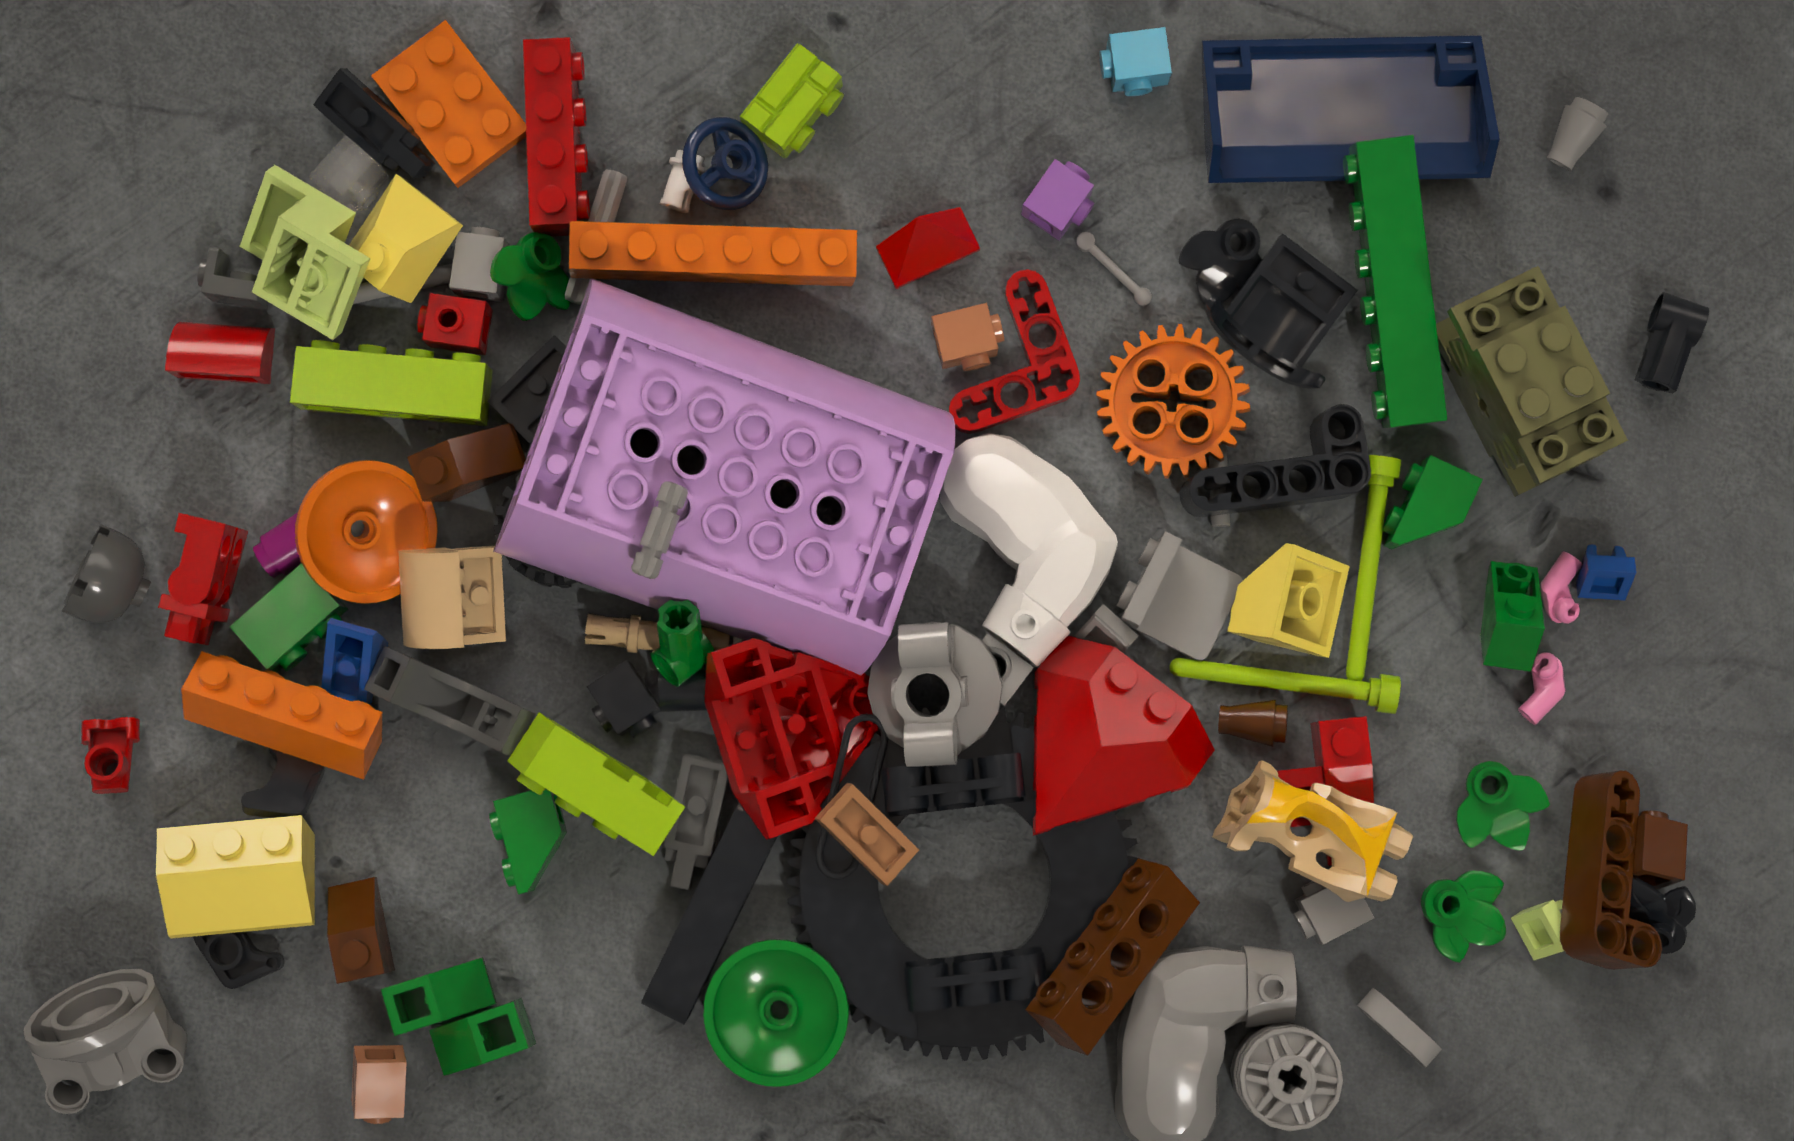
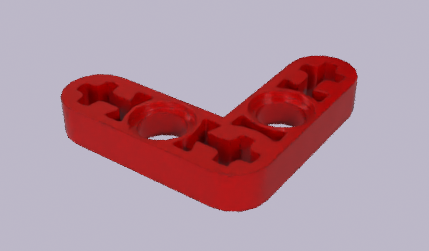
[949,269,1080,434]

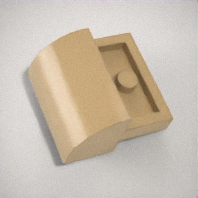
[398,546,506,649]

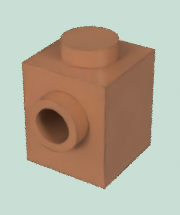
[931,303,1005,371]
[351,1045,407,1124]

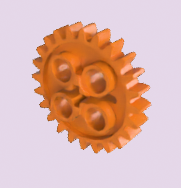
[1096,324,1251,479]

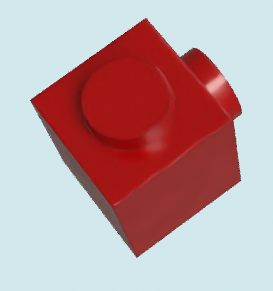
[417,293,493,356]

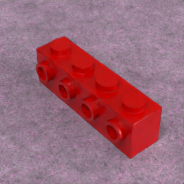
[523,37,590,237]

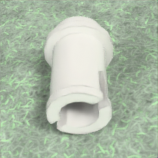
[659,150,705,213]

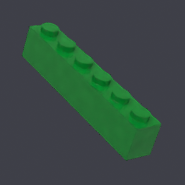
[1343,135,1447,428]

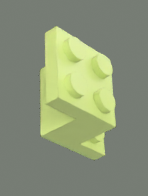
[240,165,370,340]

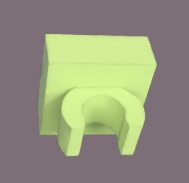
[1511,900,1564,960]

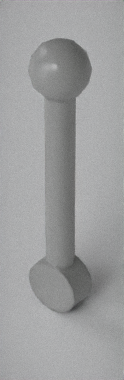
[1076,232,1152,306]

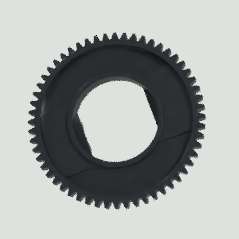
[787,704,1140,1061]

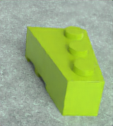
[507,712,685,856]

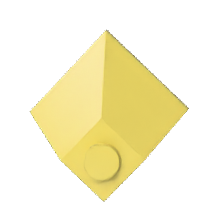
[349,174,463,303]
[1228,543,1349,658]

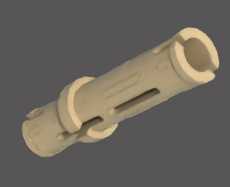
[585,614,730,653]

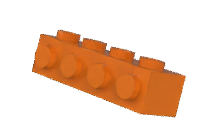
[181,651,383,780]

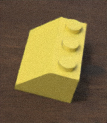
[156,815,315,939]

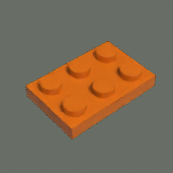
[371,20,526,188]

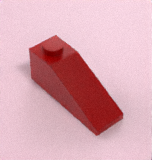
[1310,716,1374,866]

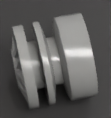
[1230,1023,1343,1131]

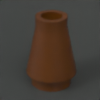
[1218,700,1288,747]

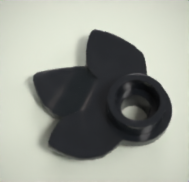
[1179,219,1262,306]
[1629,875,1696,954]

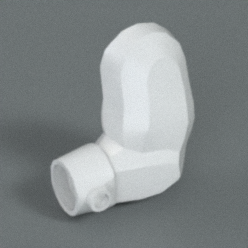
[940,433,1118,667]

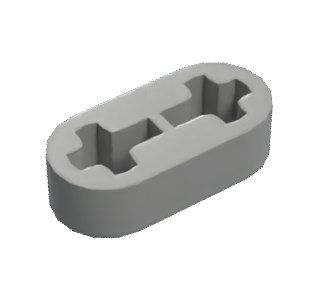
[1357,988,1442,1068]

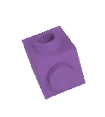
[1021,159,1095,241]

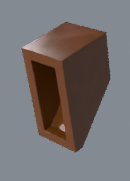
[407,423,526,502]
[327,877,395,984]

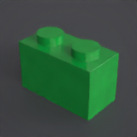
[229,563,348,672]

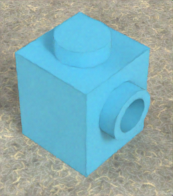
[1099,27,1172,96]

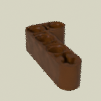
[1560,770,1662,970]

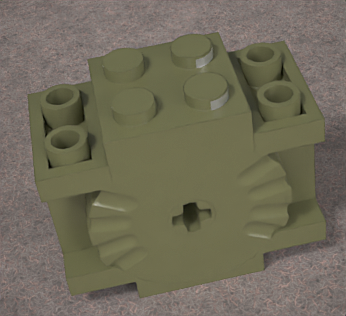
[1436,266,1628,497]

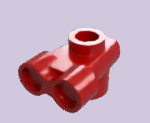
[81,717,140,794]

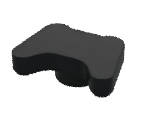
[241,748,325,818]
[193,932,284,989]

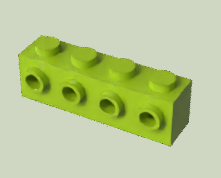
[290,340,493,426]

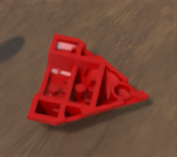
[1033,636,1215,836]
[704,638,878,839]

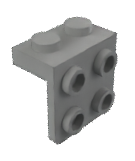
[1116,531,1243,660]

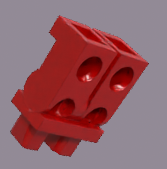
[158,513,248,645]

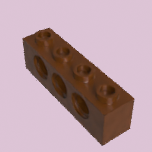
[1025,858,1200,1056]

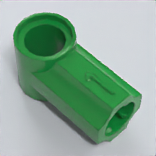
[651,599,715,687]

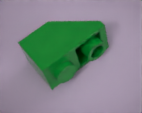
[1382,455,1483,550]
[1480,561,1545,672]
[489,788,567,894]
[381,957,497,1036]
[429,998,537,1076]

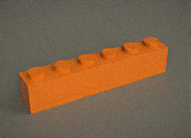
[569,221,857,286]

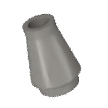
[1546,97,1609,171]

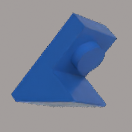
[321,618,388,705]

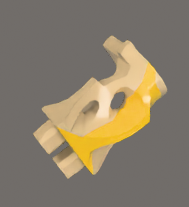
[1212,760,1413,902]

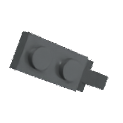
[663,754,728,890]

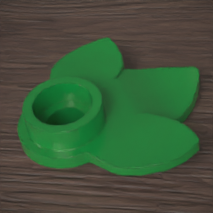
[490,232,570,321]
[1456,761,1550,851]
[1421,870,1506,963]

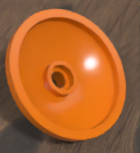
[295,460,438,604]

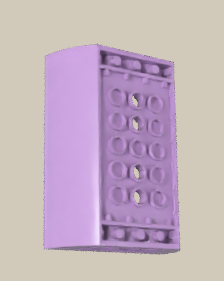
[493,279,955,675]

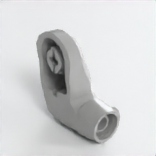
[1114,945,1297,1141]

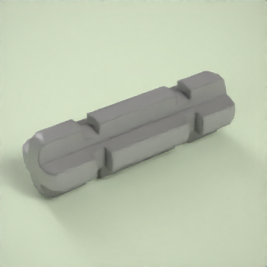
[631,481,688,579]

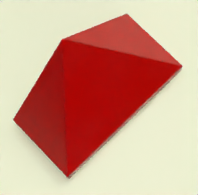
[876,207,980,289]

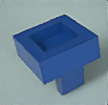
[1576,544,1637,601]

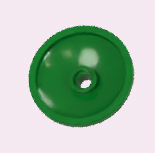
[703,939,849,1087]

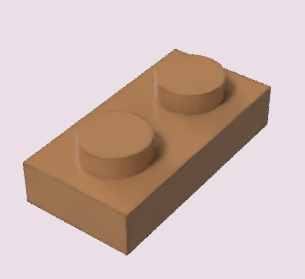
[815,783,919,886]

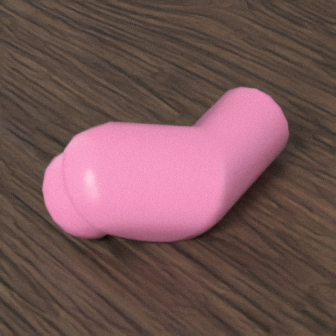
[1540,551,1582,624]
[1518,652,1565,725]

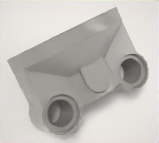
[867,621,1003,767]
[24,969,188,1114]

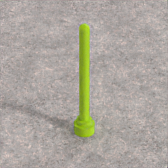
[1346,455,1401,681]
[1169,658,1401,714]

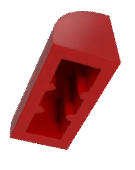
[165,322,275,384]

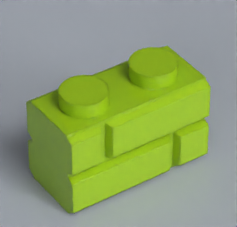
[740,43,844,159]

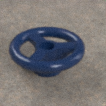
[682,117,768,210]

